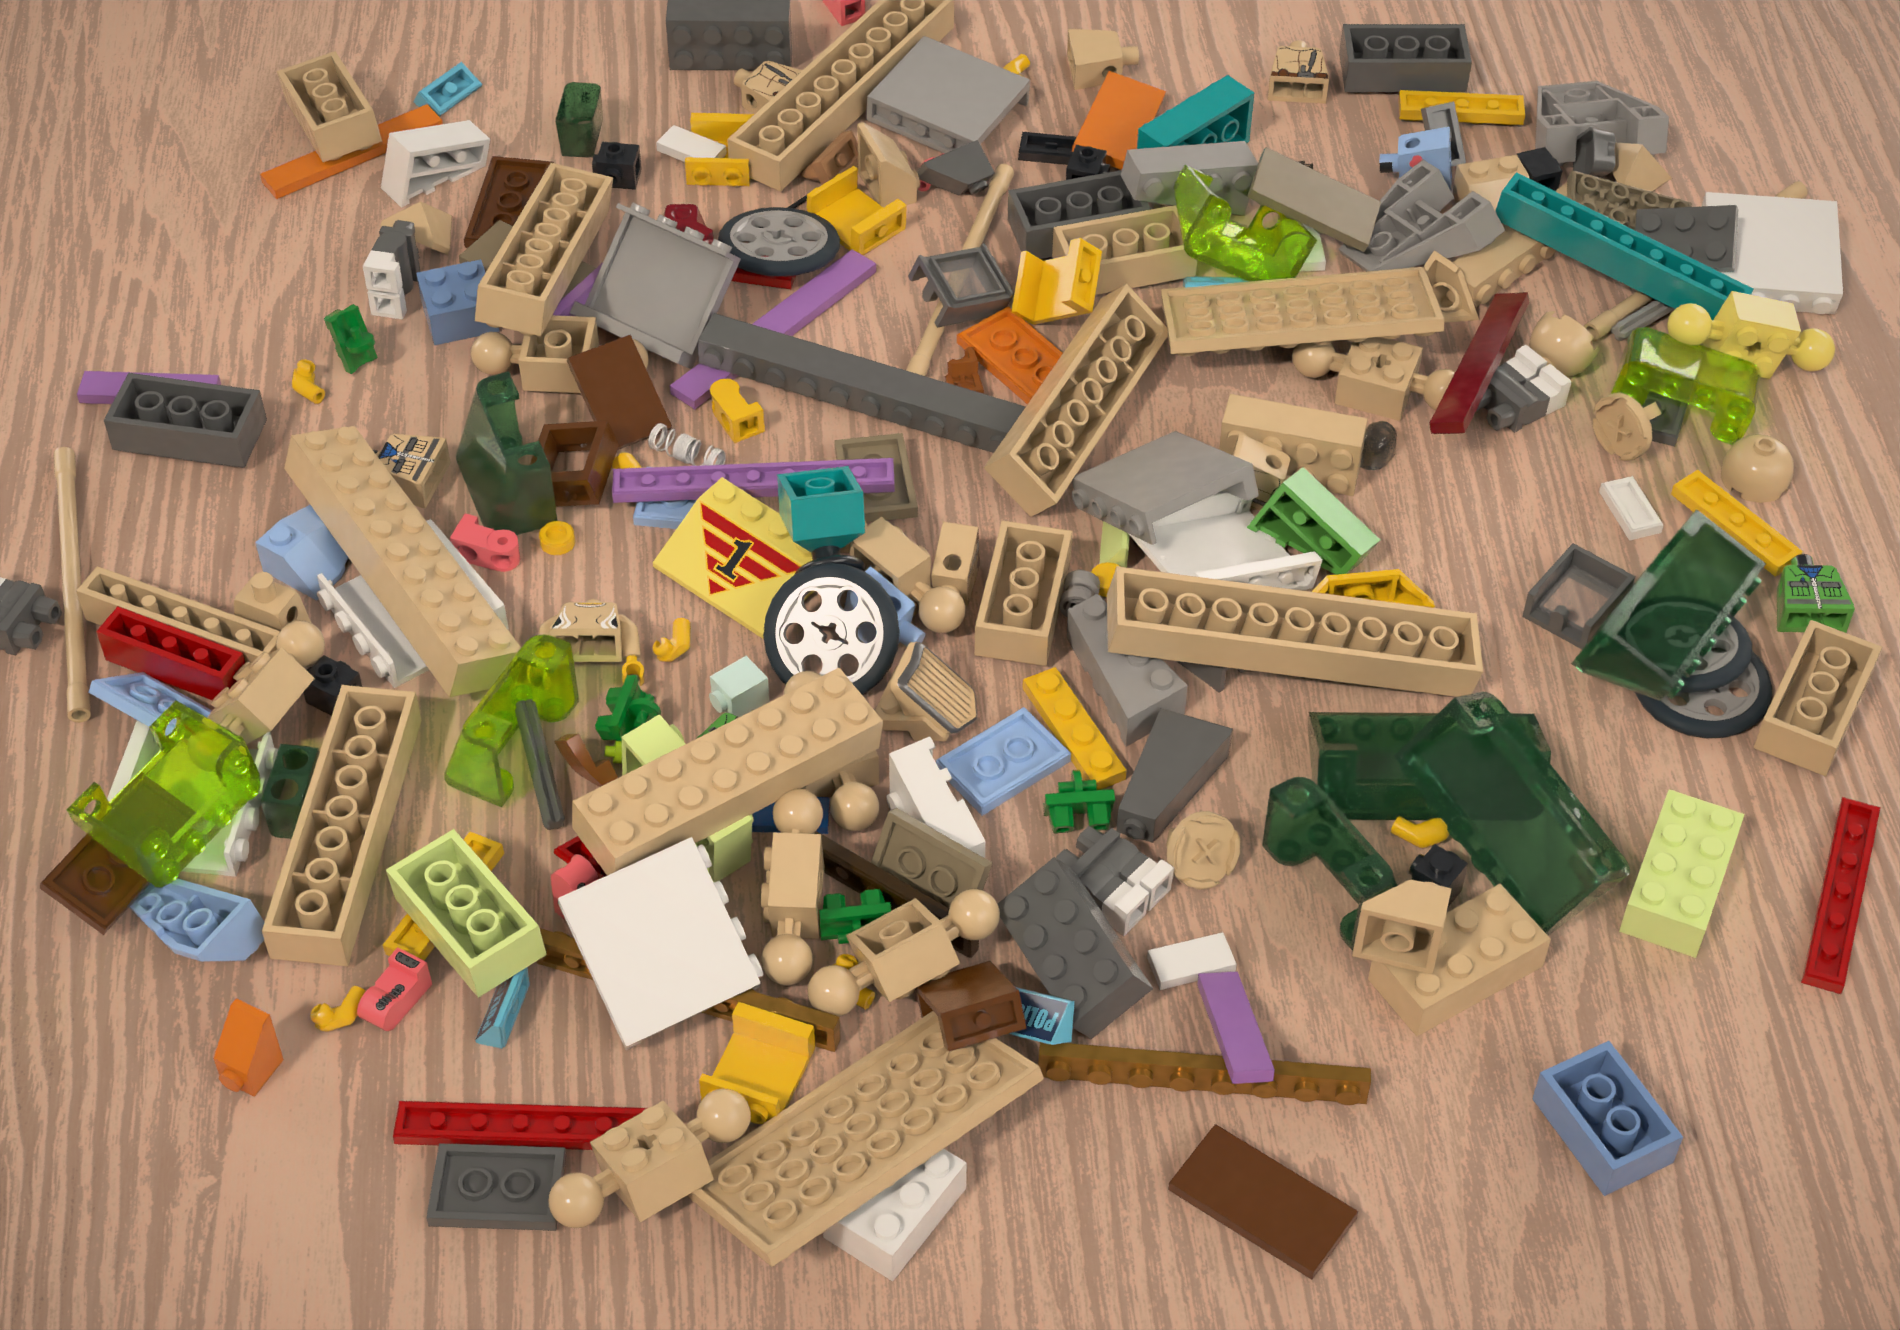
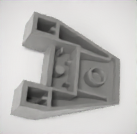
[1535,81,1669,166]
[1339,160,1505,272]

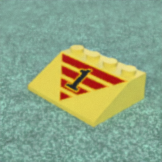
[653,477,814,639]

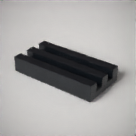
[1018,132,1076,165]

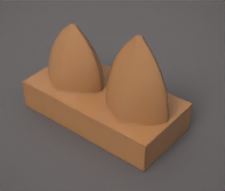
[801,130,858,185]

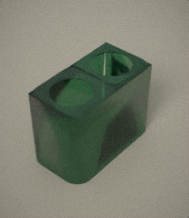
[555,82,603,158]
[261,744,320,839]

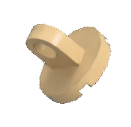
[1593,392,1662,461]
[1166,811,1240,890]

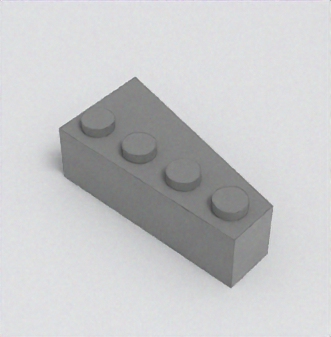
[1121,141,1258,216]
[1067,594,1188,747]

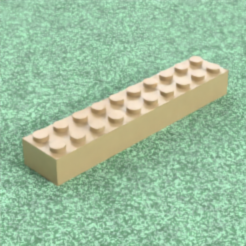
[727,0,954,192]
[284,426,523,698]
[1107,566,1483,698]

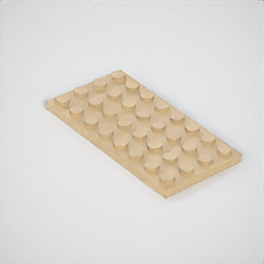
[1161,267,1444,356]
[687,1011,1044,1267]

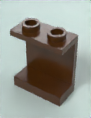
[915,961,1026,1051]

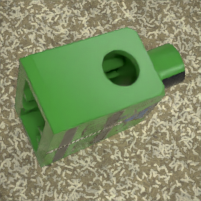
[1777,554,1855,633]

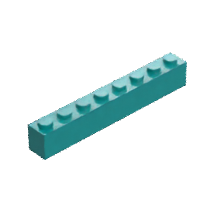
[1495,172,1754,320]

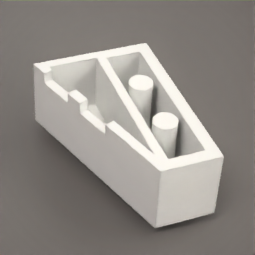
[381,120,490,208]
[886,737,986,858]
[823,1149,967,1282]

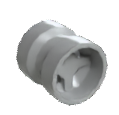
[1059,570,1100,618]

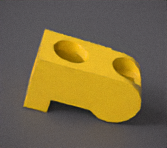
[710,379,765,444]

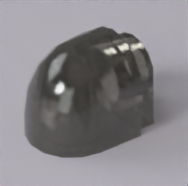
[1360,421,1397,470]

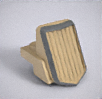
[875,642,977,741]

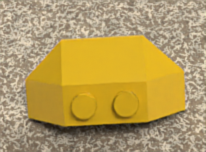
[1311,569,1435,608]

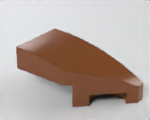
[945,347,984,394]
[554,734,618,787]

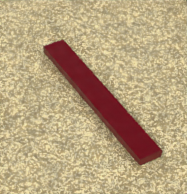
[1429,292,1530,434]

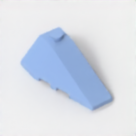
[255,505,348,601]
[129,873,264,962]

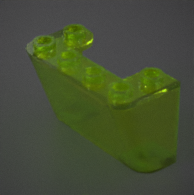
[1173,165,1317,282]
[1610,327,1761,445]
[444,634,579,807]
[66,701,261,888]

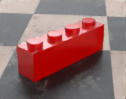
[96,606,245,701]

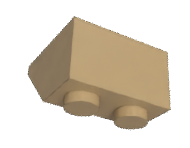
[857,122,920,207]
[1452,155,1529,227]
[1352,879,1452,975]

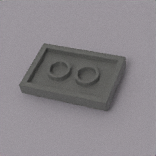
[1635,205,1739,272]
[426,1143,567,1231]

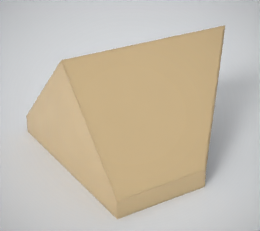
[1612,143,1672,191]
[380,201,452,255]
[1423,250,1479,323]

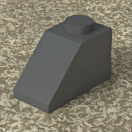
[917,140,995,195]

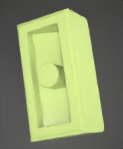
[1099,521,1130,567]

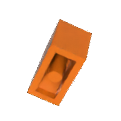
[213,998,284,1097]

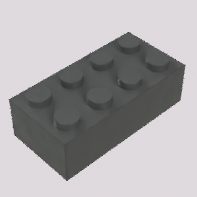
[666,0,792,71]
[1339,24,1472,93]
[1007,170,1151,259]
[104,373,267,468]
[998,857,1153,1039]

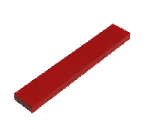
[1801,797,1881,994]
[393,1101,647,1150]

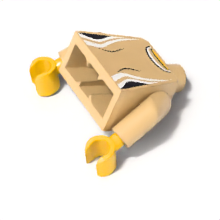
[529,599,644,687]

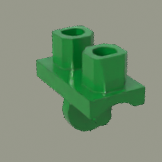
[324,304,378,374]
[595,675,661,741]
[1043,770,1115,834]
[819,889,891,944]

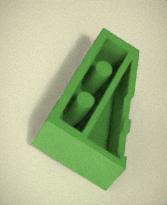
[1247,467,1381,575]

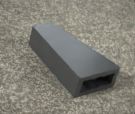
[1116,708,1233,843]

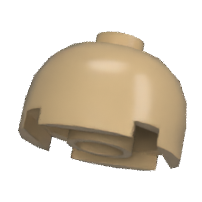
[1529,311,1599,377]
[1721,434,1794,503]

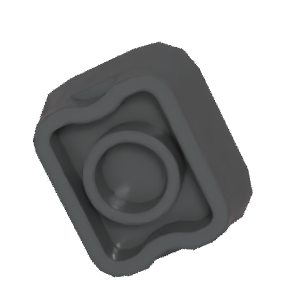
[1573,127,1615,178]

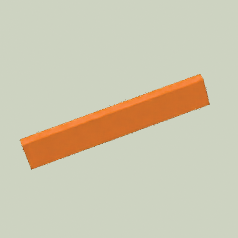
[260,104,443,199]

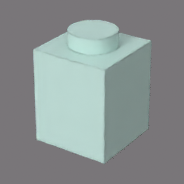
[709,655,770,717]

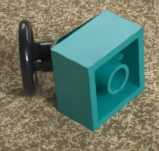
[777,466,866,575]

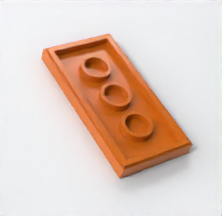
[1072,71,1166,170]
[957,307,1063,405]

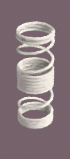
[648,423,726,466]

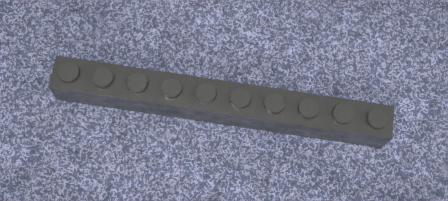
[698,313,1026,453]

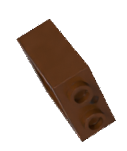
[523,420,619,508]

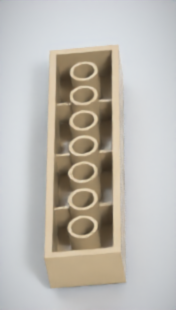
[475,163,613,337]
[984,283,1168,517]
[572,668,883,876]
[262,685,422,966]

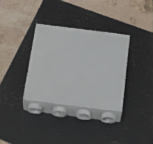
[866,36,1030,153]
[570,202,741,369]
[1072,431,1259,545]

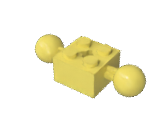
[1667,291,1835,379]

